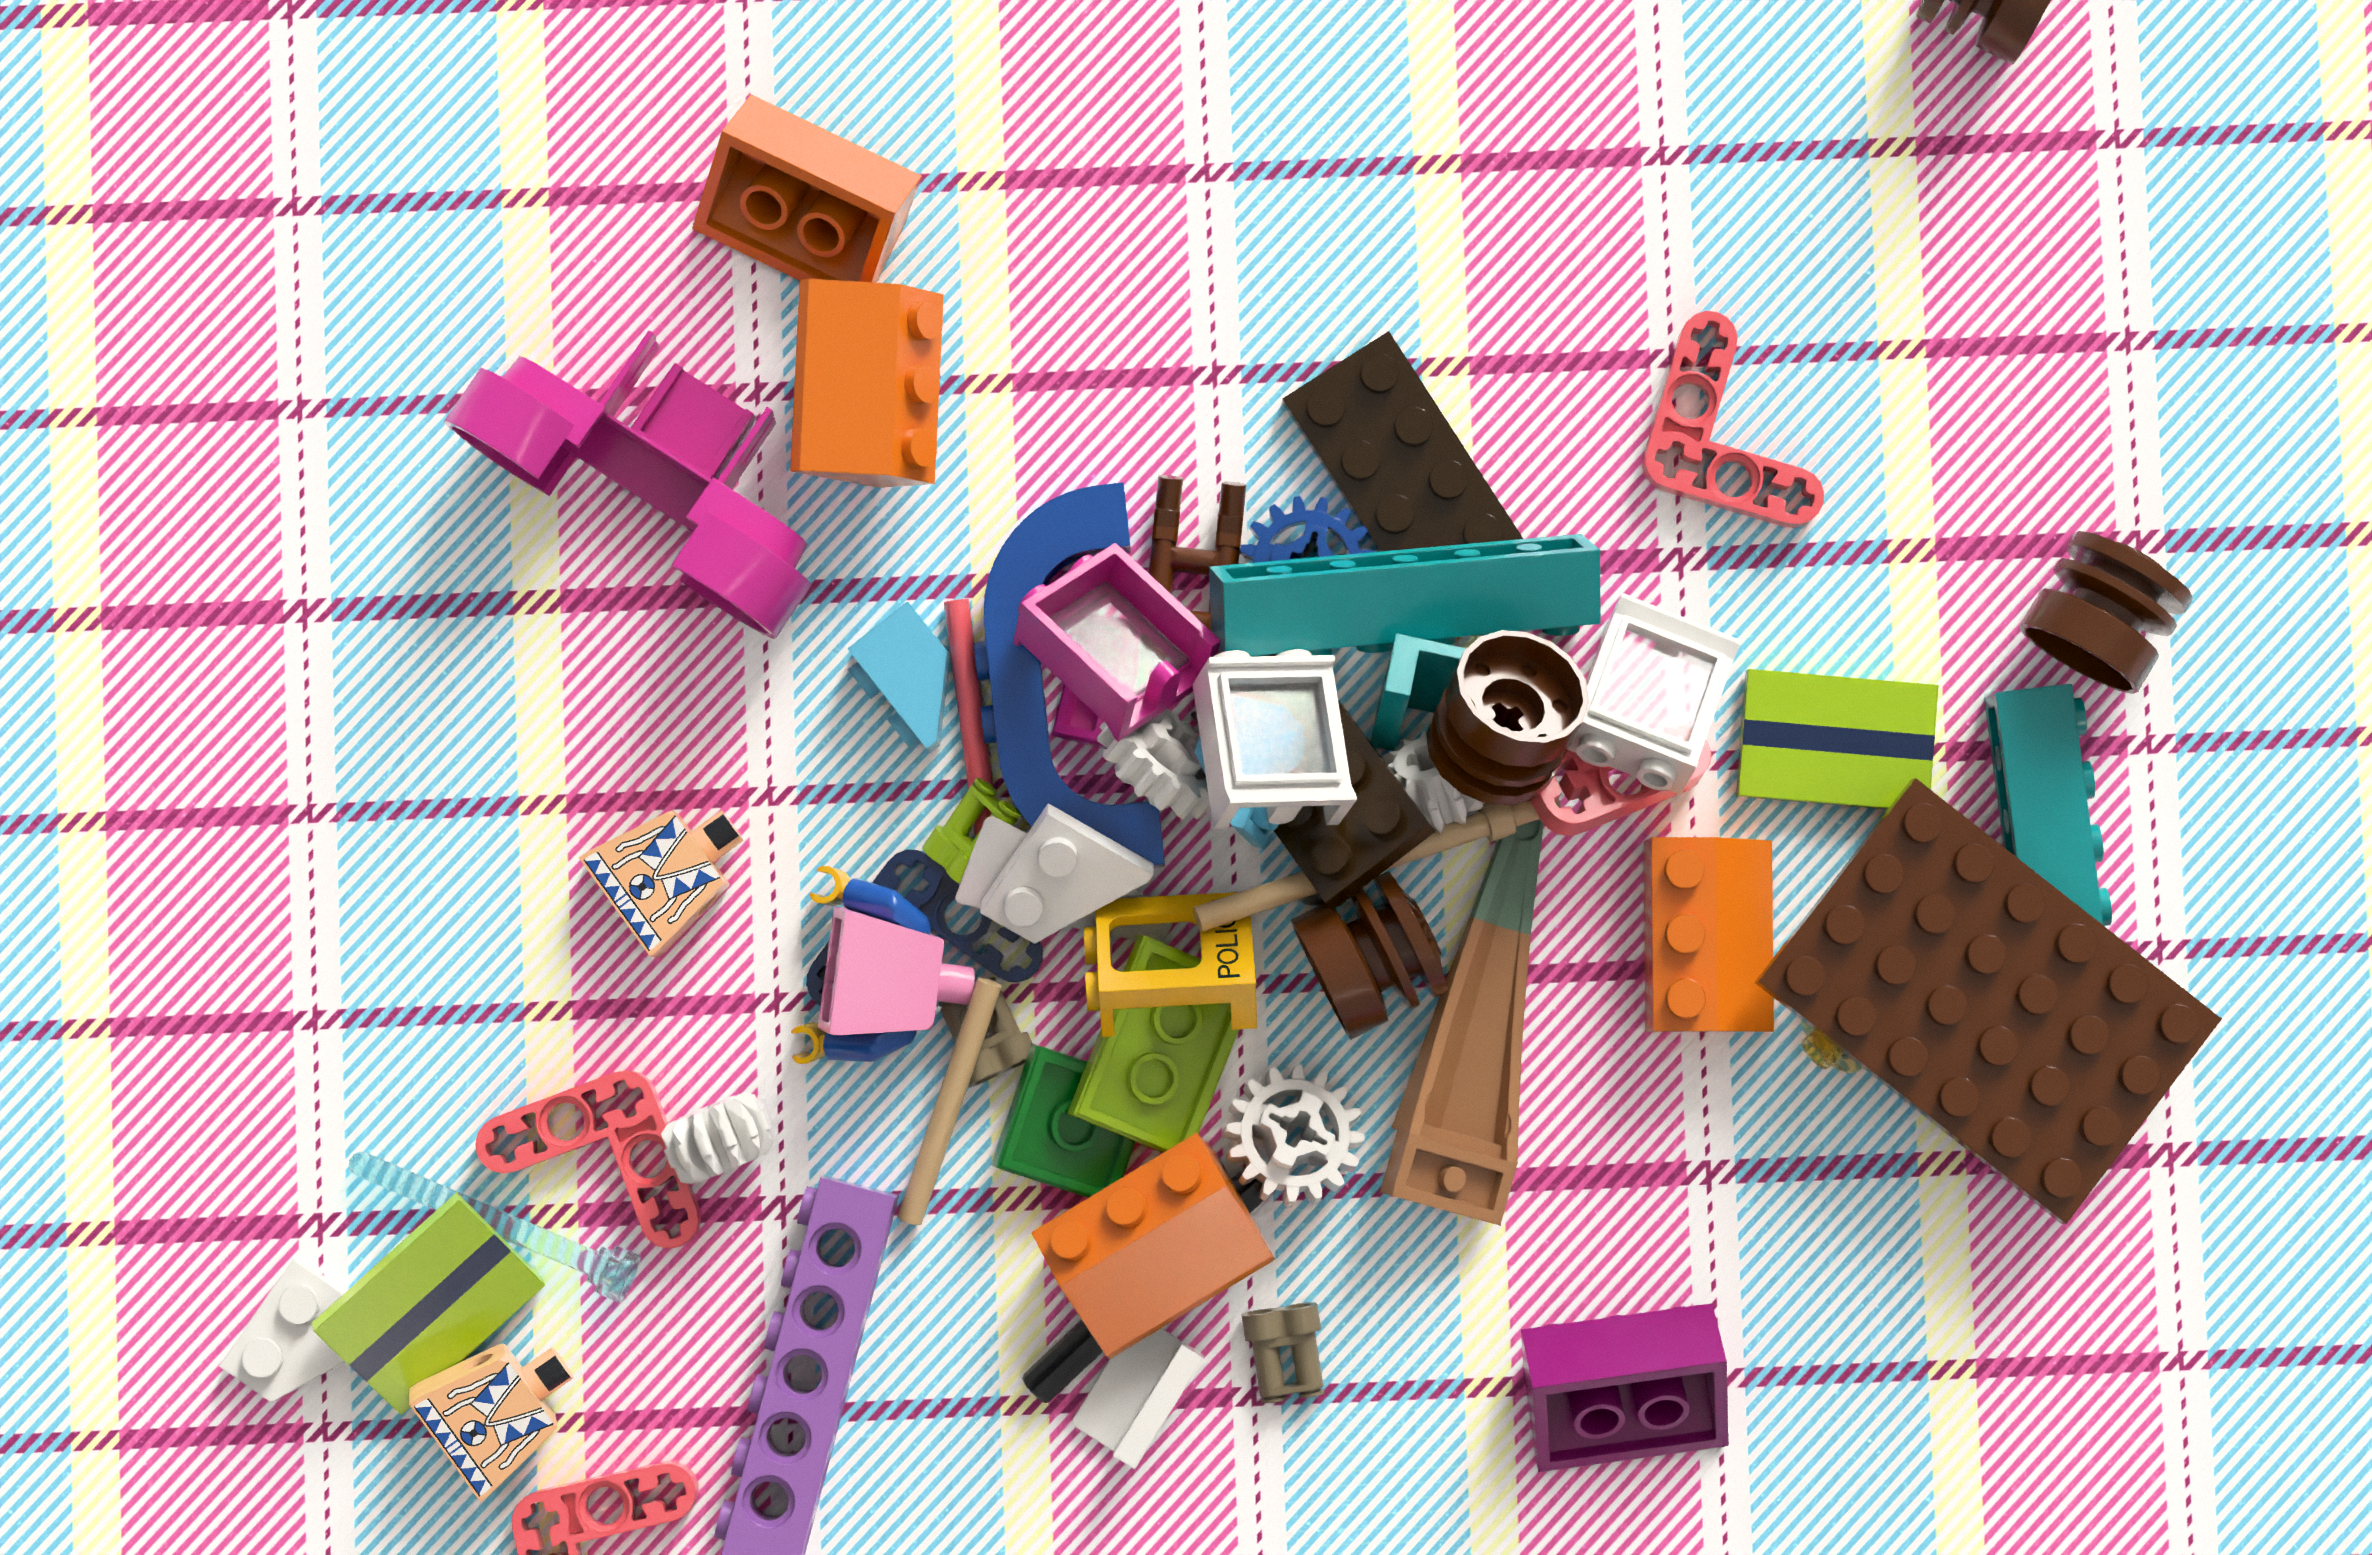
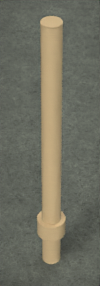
[1193,799,1561,932]

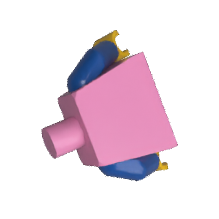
[791,866,975,1064]

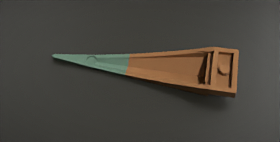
[1380,819,1544,1226]

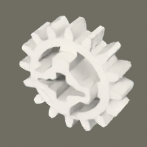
[1097,709,1211,819]
[1223,1064,1365,1207]

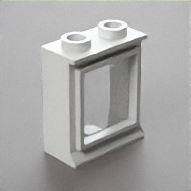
[1567,593,1742,795]
[1193,649,1357,829]

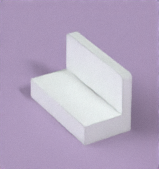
[1072,1328,1204,1469]

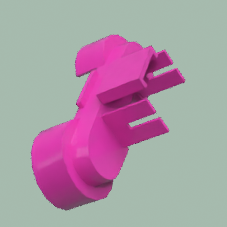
[444,330,811,639]

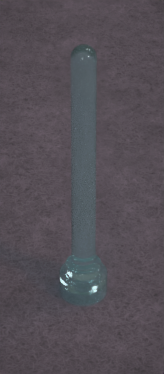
[348,1151,641,1303]

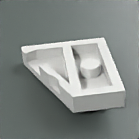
[980,803,1154,944]
[219,1258,346,1403]

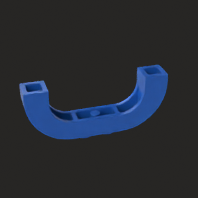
[974,482,1165,868]

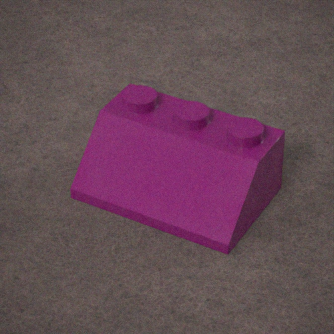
[1521,1303,1729,1472]

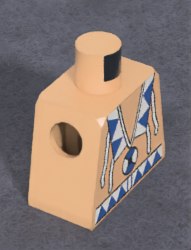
[579,810,744,958]
[409,1343,574,1502]

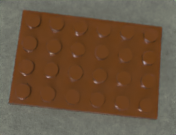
[1754,778,2222,1224]

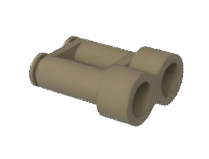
[937,977,1033,1088]
[1241,1302,1324,1403]

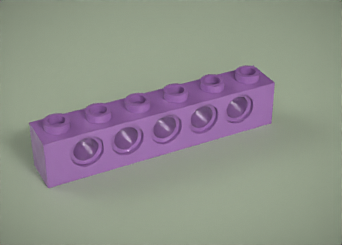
[714,1176,899,1555]

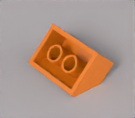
[692,94,922,283]
[790,279,944,488]
[1644,837,1774,1032]
[1031,1133,1276,1359]

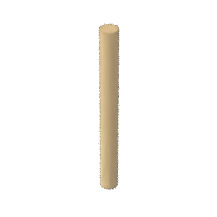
[897,977,1002,1225]

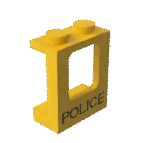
[1084,892,1257,1037]

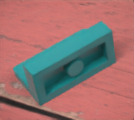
[1370,634,1466,751]

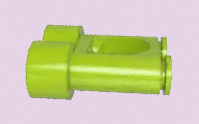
[922,778,1021,884]

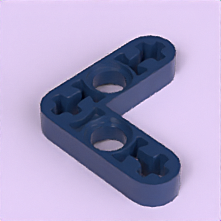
[806,849,1044,1006]

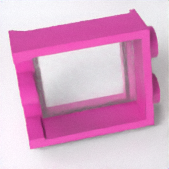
[1013,543,1221,742]

